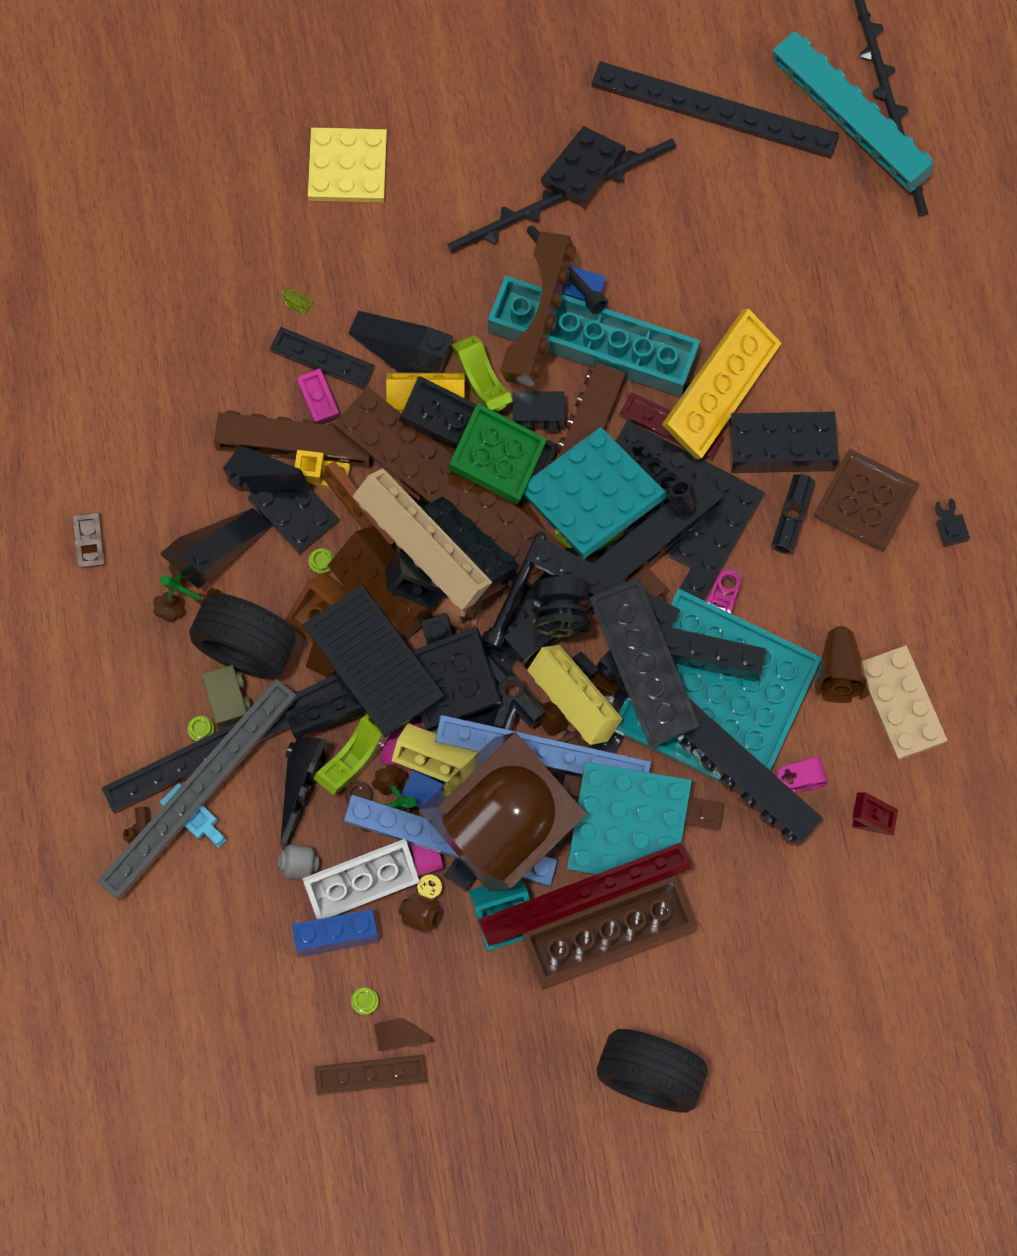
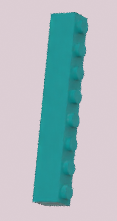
[772,31,933,193]

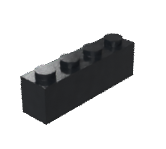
[660,625,766,682]

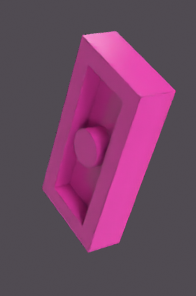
[296,369,340,424]

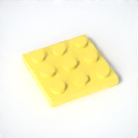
[308,128,387,203]

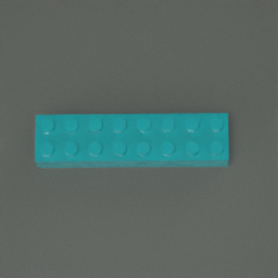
[488,275,700,397]

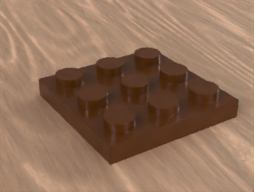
[813,448,919,552]

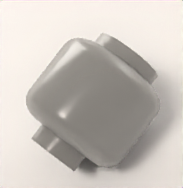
[278,844,319,880]

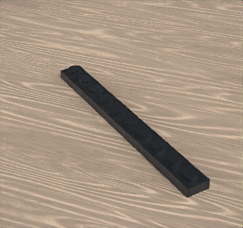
[592,61,839,159]
[101,673,348,813]

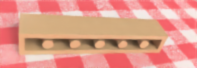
[352,468,492,611]

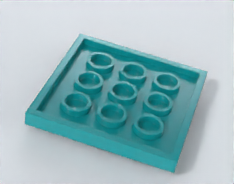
[523,427,667,559]
[566,762,692,884]

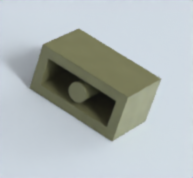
[202,665,251,731]

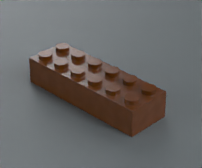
[522,875,696,990]

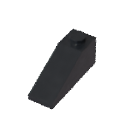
[223,445,309,492]

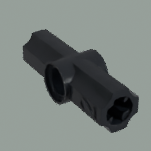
[771,474,815,554]

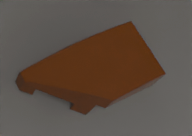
[375,1018,433,1052]

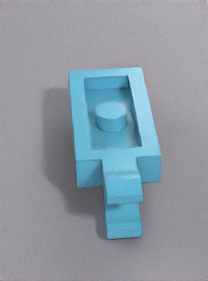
[160,783,226,848]

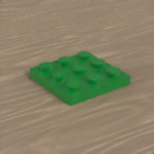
[447,403,547,504]

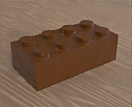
[327,526,439,640]

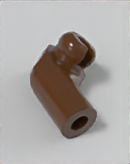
[123,806,149,844]

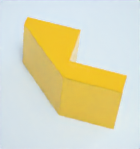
[295,450,351,490]

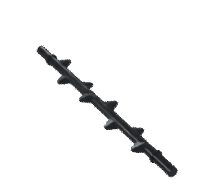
[854,0,928,216]
[447,139,676,253]

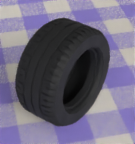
[189,593,296,679]
[596,1029,708,1113]

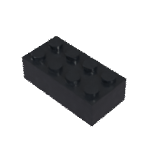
[729,411,838,473]
[421,496,519,603]

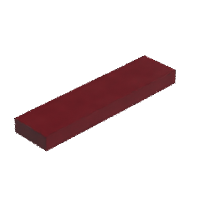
[619,392,724,461]

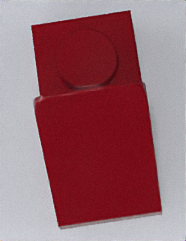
[852,792,898,835]

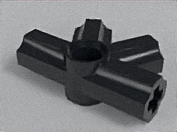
[488,653,547,730]

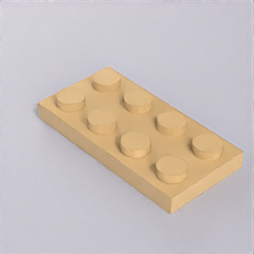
[862,645,948,762]

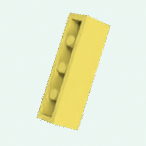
[527,645,623,745]
[392,723,478,782]

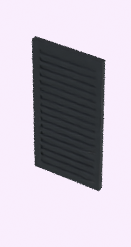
[302,585,445,737]

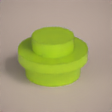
[308,548,334,574]
[187,716,214,742]
[351,987,379,1015]

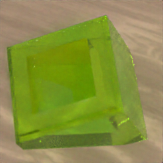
[282,288,315,315]

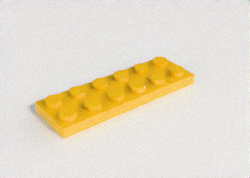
[662,308,781,459]

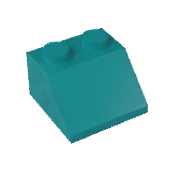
[469,878,530,951]

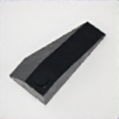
[348,311,453,373]
[161,508,272,589]
[280,736,329,850]

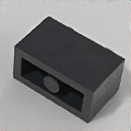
[512,391,565,433]
[385,552,445,609]

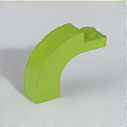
[451,335,513,411]
[314,714,391,795]

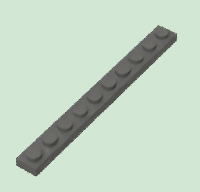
[97,679,297,900]

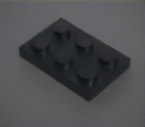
[541,126,626,205]
[248,487,339,555]

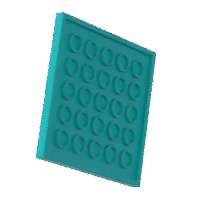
[614,588,822,782]

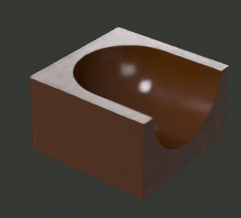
[419,732,586,891]

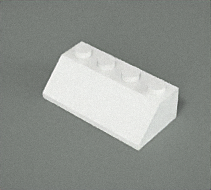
[302,839,420,919]

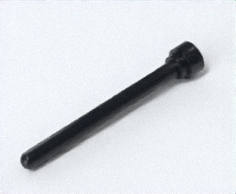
[527,226,608,315]
[482,532,546,650]

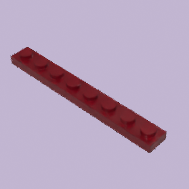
[478,842,692,946]

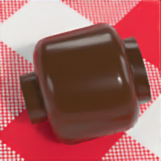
[399,893,442,933]

